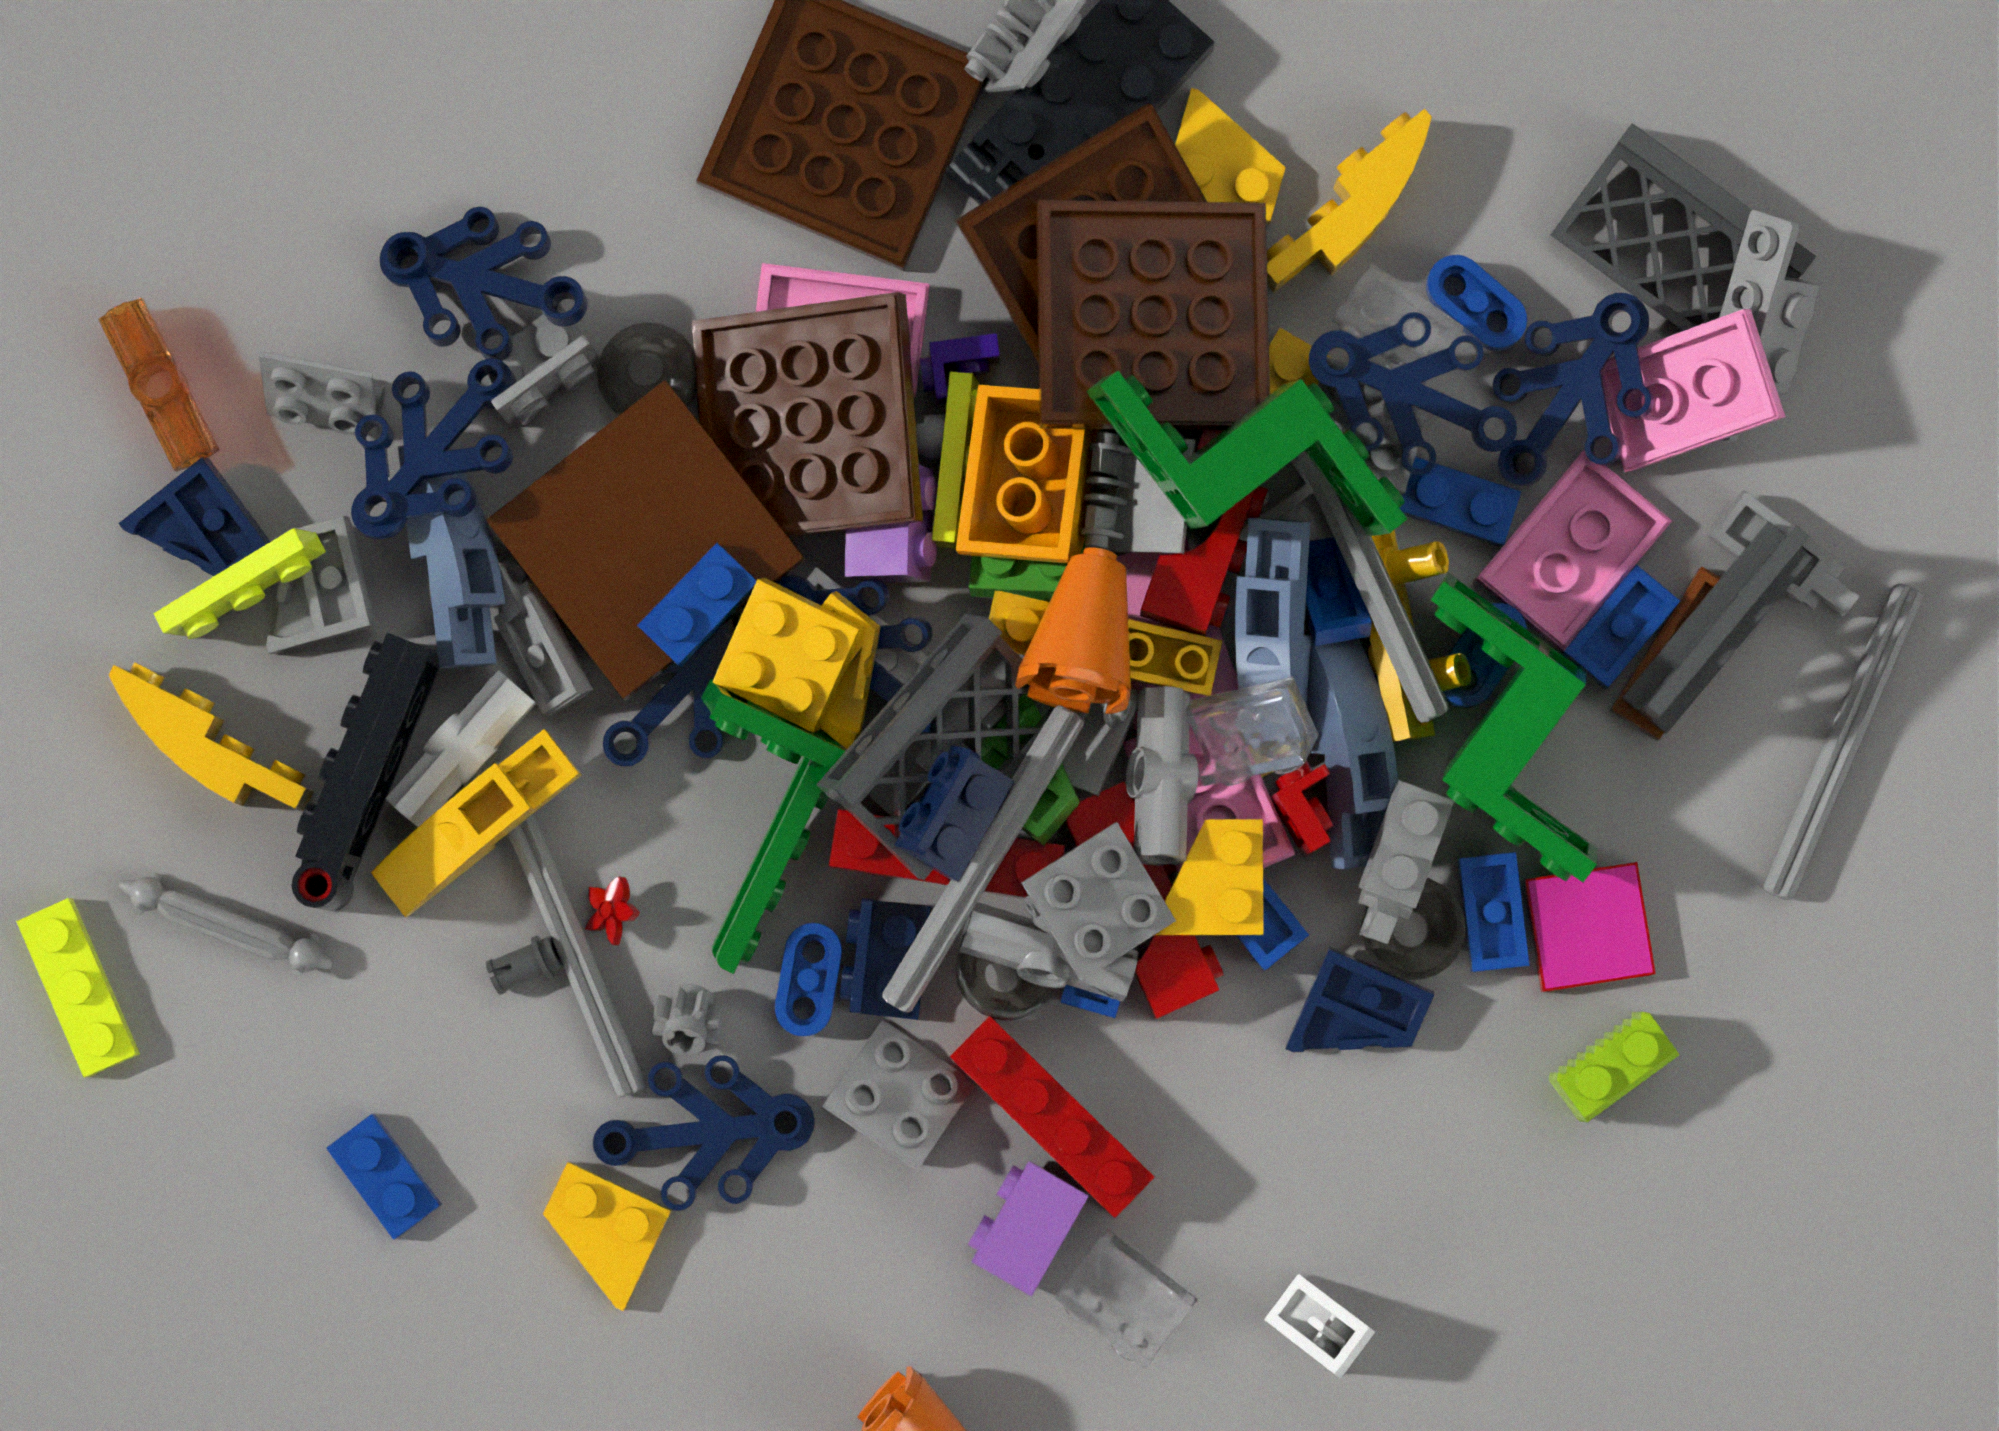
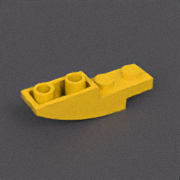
[1267,108,1432,293]
[989,591,1223,696]
[109,662,314,811]
[370,729,582,917]

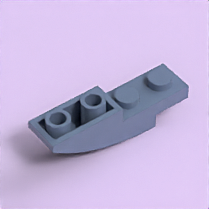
[398,445,505,668]
[1235,517,1311,749]
[1308,638,1399,869]

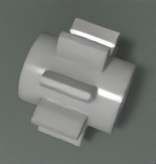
[652,984,724,1056]

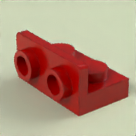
[1271,761,1333,857]

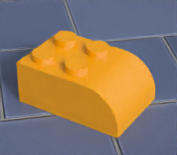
[956,385,1100,564]

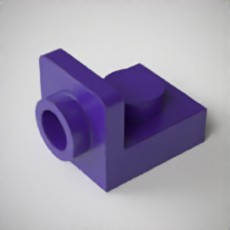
[920,333,1000,404]

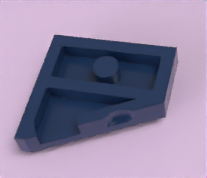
[118,457,271,576]
[1285,946,1435,1052]

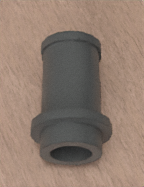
[486,936,563,995]

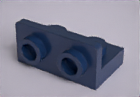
[895,745,1015,882]
[840,898,931,1020]

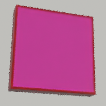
[1523,862,1656,992]

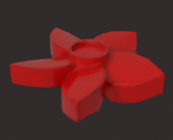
[584,876,640,946]

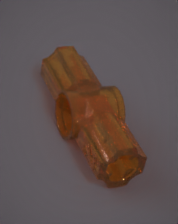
[98,298,220,472]

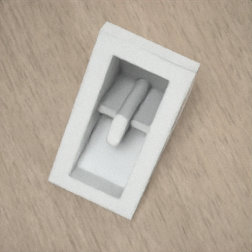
[1264,1274,1375,1379]

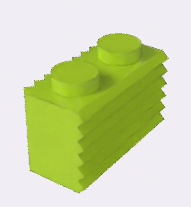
[1549,1012,1679,1123]

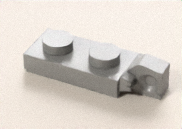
[1708,490,1860,616]
[493,558,593,717]
[1358,780,1454,944]

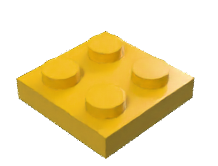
[712,578,865,733]

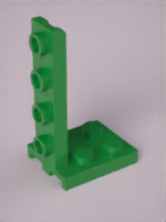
[701,678,846,974]

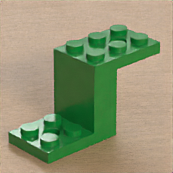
[1086,371,1408,536]
[1431,572,1598,883]

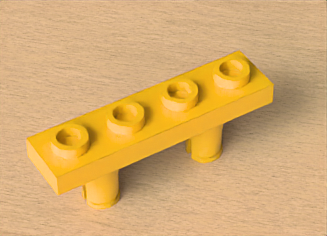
[1368,530,1471,742]

